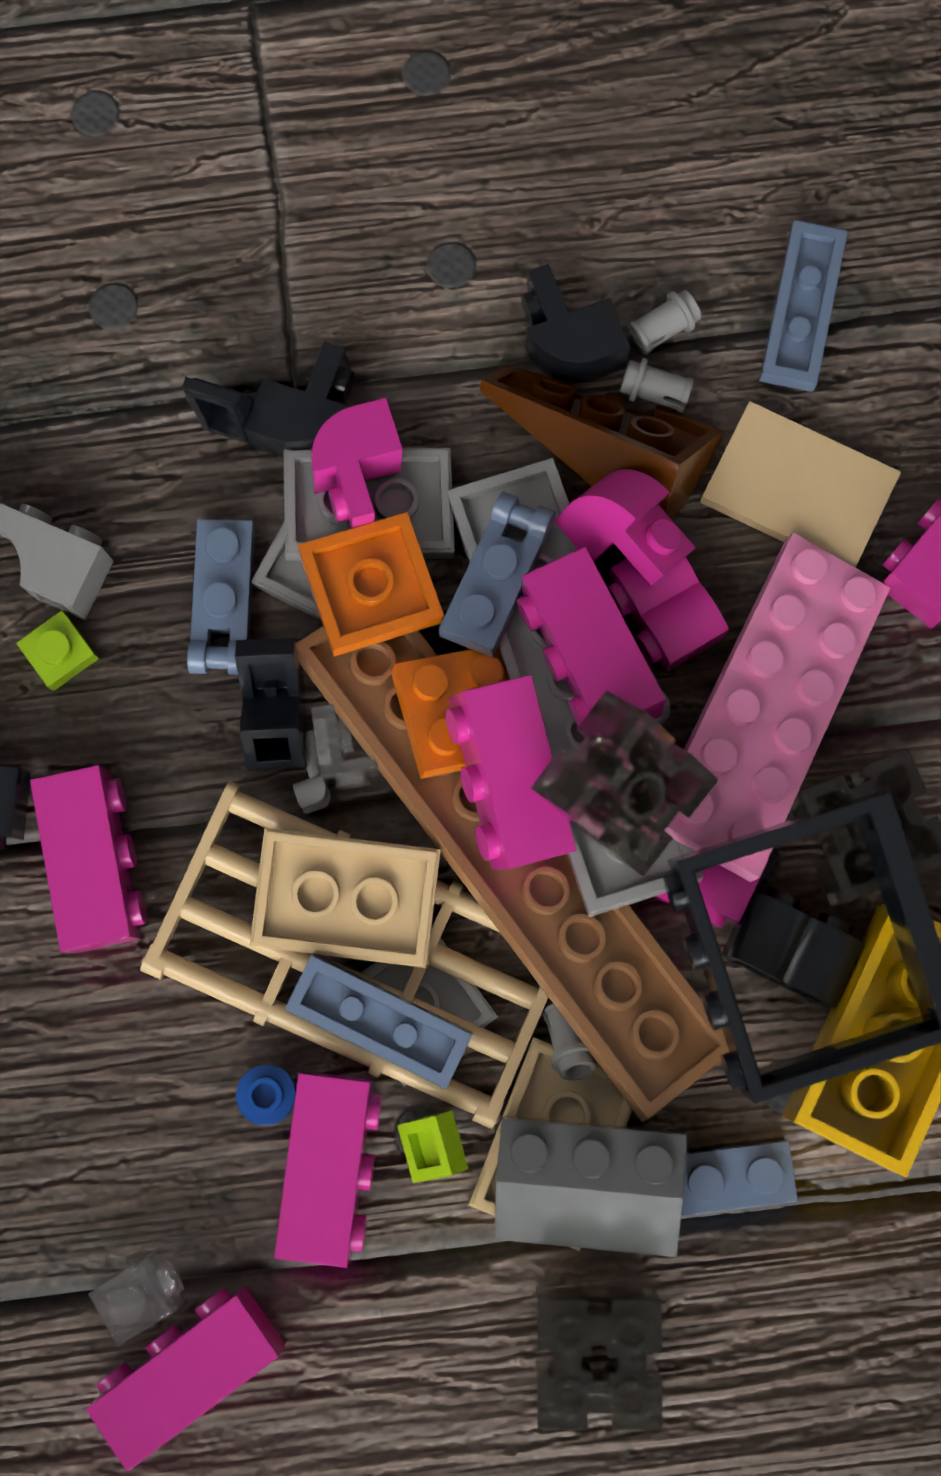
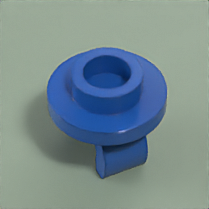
[236,1065,296,1126]

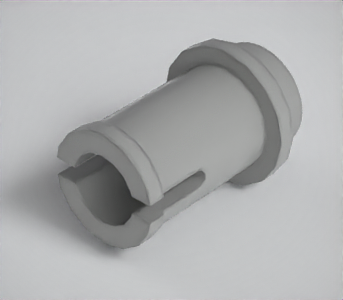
[627,290,701,355]
[619,358,694,413]
[543,1003,596,1080]

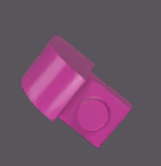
[311,398,403,529]
[554,469,696,586]

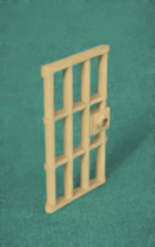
[140,781,548,1129]

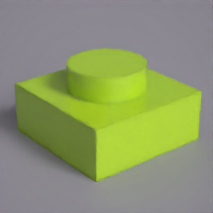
[16,611,99,691]
[397,1110,469,1183]

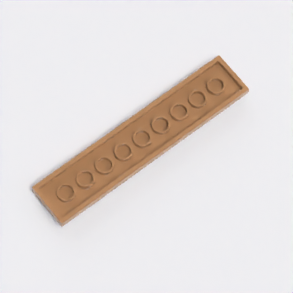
[296,627,729,1122]

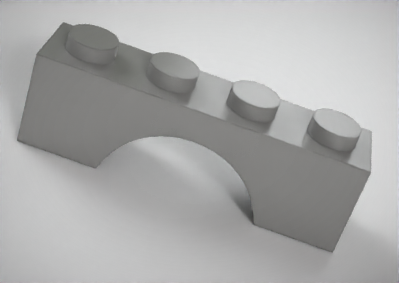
[0,495,114,620]

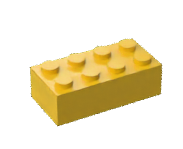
[782,904,941,1178]

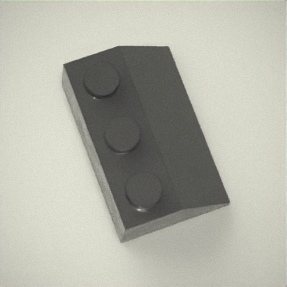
[495,1116,687,1257]

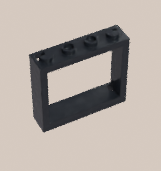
[663,792,941,1104]

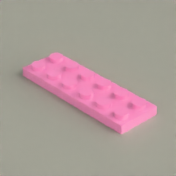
[647,532,890,882]

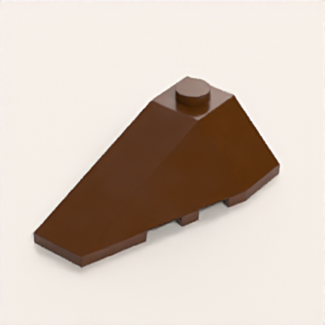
[480,365,724,518]

